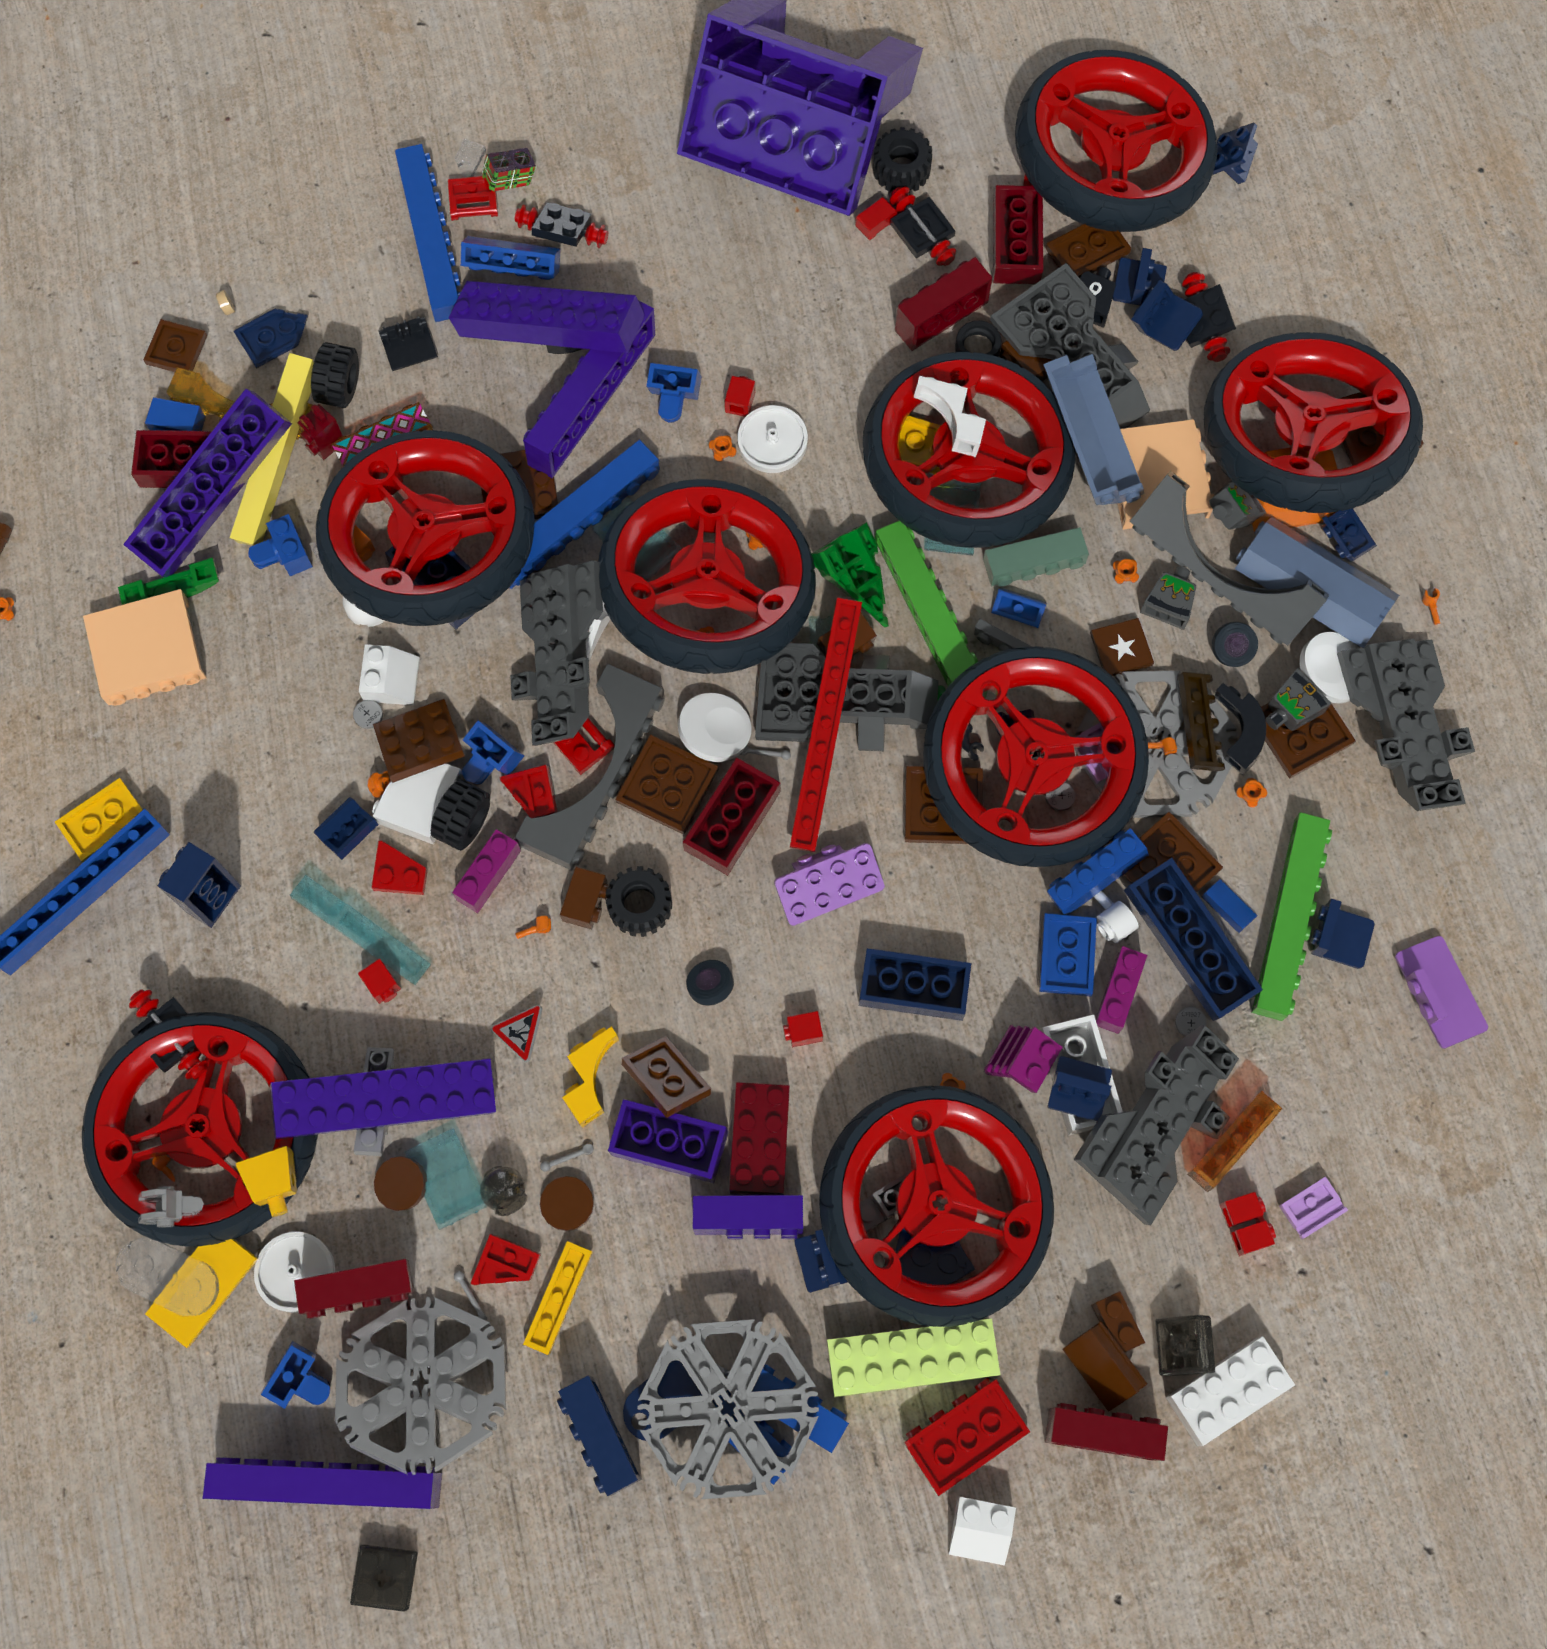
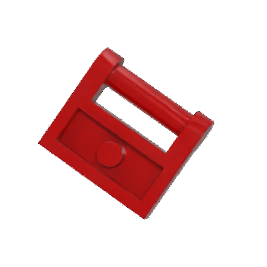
[448,176,498,221]
[553,718,615,775]

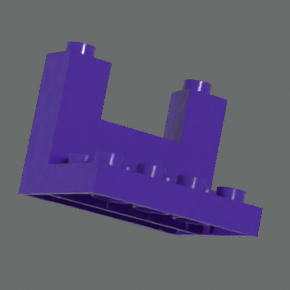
[677,0,923,216]

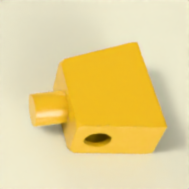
[236,1146,297,1217]

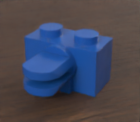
[646,363,702,423]
[248,514,313,576]
[462,720,525,785]
[261,1341,330,1409]

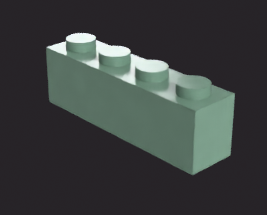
[983,527,1089,587]

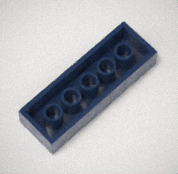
[1124,858,1263,1021]

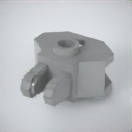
[138,1186,204,1227]

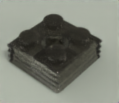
[1155,1315,1215,1376]
[350,1545,418,1612]

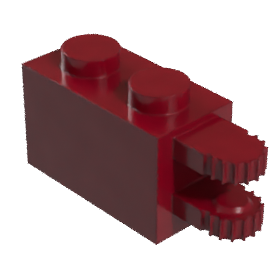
[297,404,344,460]

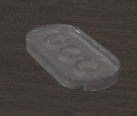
[116,1237,219,1316]

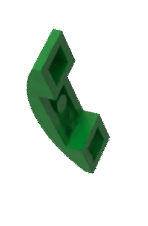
[118,557,219,605]

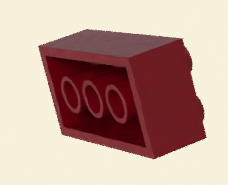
[993,185,1043,284]
[895,257,993,351]
[131,430,212,488]
[683,758,781,876]
[729,1082,790,1196]
[294,1259,414,1319]
[1045,1403,1168,1461]

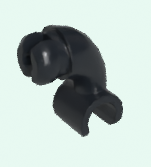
[962,723,984,761]

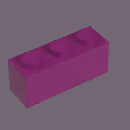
[452,829,521,914]
[1095,946,1148,1034]

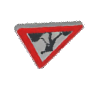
[491,1005,543,1062]

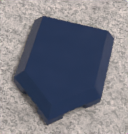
[234,308,308,369]
[895,1228,975,1285]

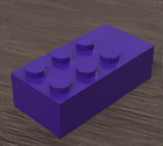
[608,1099,729,1184]
[693,1195,803,1240]

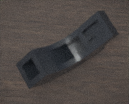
[1215,683,1266,775]

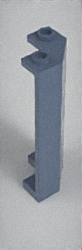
[1044,354,1145,505]
[1235,517,1400,648]

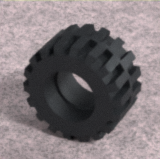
[873,127,933,193]
[311,342,359,408]
[430,779,490,851]
[606,866,672,937]

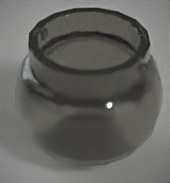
[480,1166,528,1216]

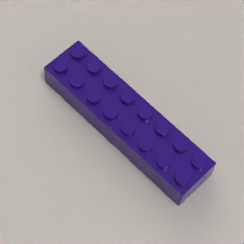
[449,281,645,353]
[523,300,656,479]
[123,389,293,577]
[270,1059,496,1139]
[202,1457,442,1509]

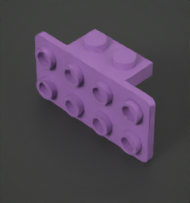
[774,843,885,926]
[1395,936,1488,1049]

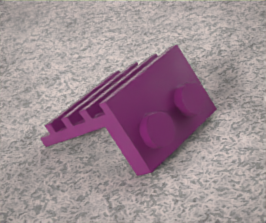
[984,1025,1063,1093]

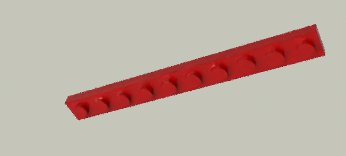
[790,597,862,852]

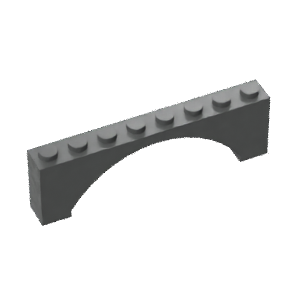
[1130,471,1329,646]
[514,664,665,871]

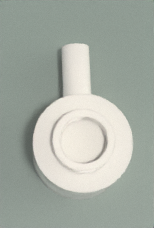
[1094,891,1139,943]

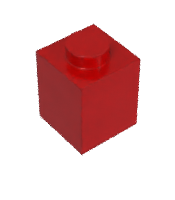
[725,376,756,417]
[358,958,401,1004]
[783,1011,823,1048]

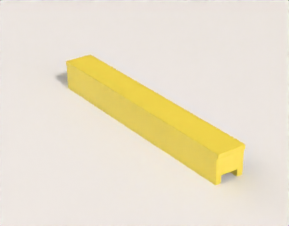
[230,353,314,546]

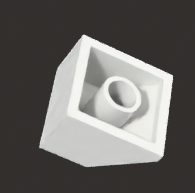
[359,645,420,705]
[948,1496,1016,1565]

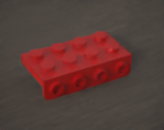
[903,1378,1030,1496]

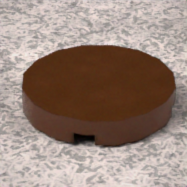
[374,1156,427,1211]
[540,1176,594,1231]

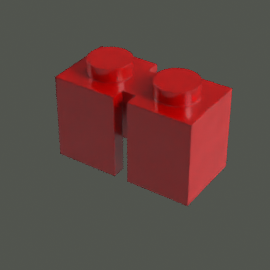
[1220,1192,1276,1257]

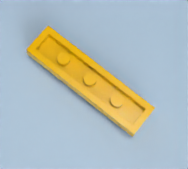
[523,1241,593,1355]

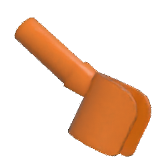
[1422,588,1440,625]
[1148,737,1177,755]
[515,916,551,939]
[152,1155,175,1182]

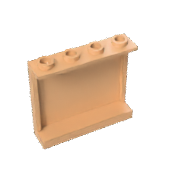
[1117,419,1214,530]
[83,589,206,706]

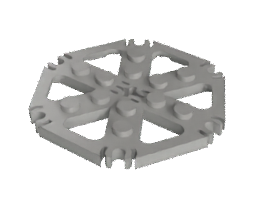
[1075,670,1238,818]
[335,1297,506,1475]
[638,1319,819,1499]

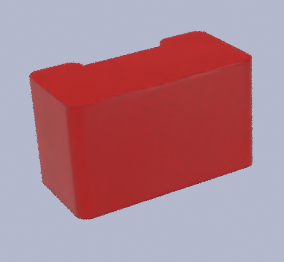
[855,197,897,241]

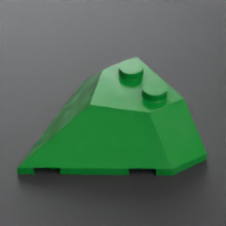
[811,522,889,628]

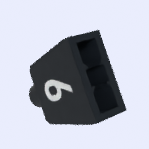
[1080,267,1116,328]

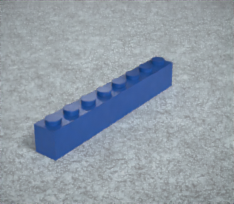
[395,144,461,322]
[509,439,660,589]
[0,809,170,976]

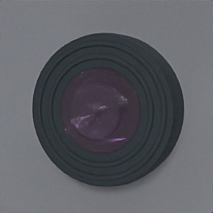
[1212,622,1258,667]
[686,960,734,1006]

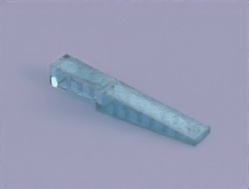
[290,875,431,986]

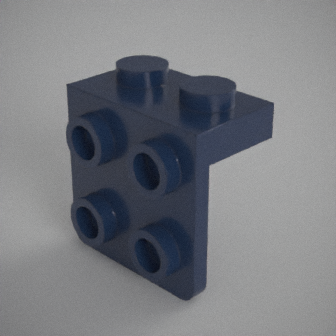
[1131,280,1203,351]
[1311,898,1375,969]

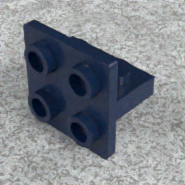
[1213,122,1258,184]
[1112,248,1167,306]
[1047,1056,1112,1122]
[794,1229,848,1293]

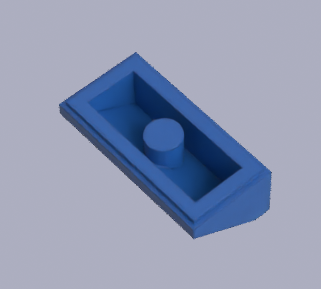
[991,588,1047,628]
[1202,879,1258,933]

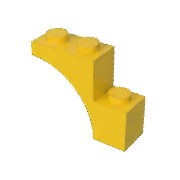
[562,1026,619,1128]

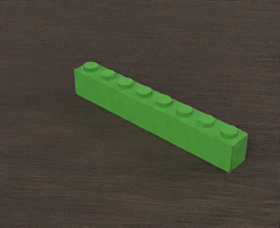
[875,521,988,698]
[1251,812,1332,1021]

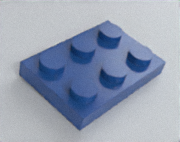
[1039,913,1097,996]

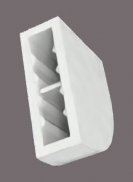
[372,764,463,845]

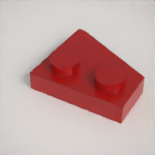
[500,765,557,818]
[371,841,428,895]
[470,1234,541,1285]

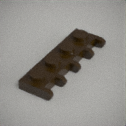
[1178,672,1225,771]

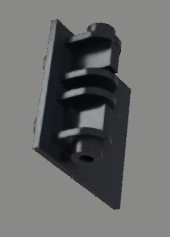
[378,316,438,372]

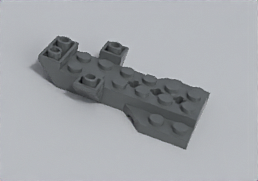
[990,263,1150,429]
[510,560,603,746]
[1337,639,1475,811]
[755,643,939,752]
[1074,1025,1239,1226]

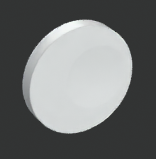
[738,405,808,473]
[1300,632,1359,703]
[678,693,751,762]
[254,1232,335,1313]

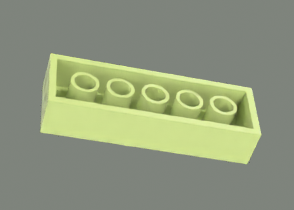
[827,1318,1000,1398]

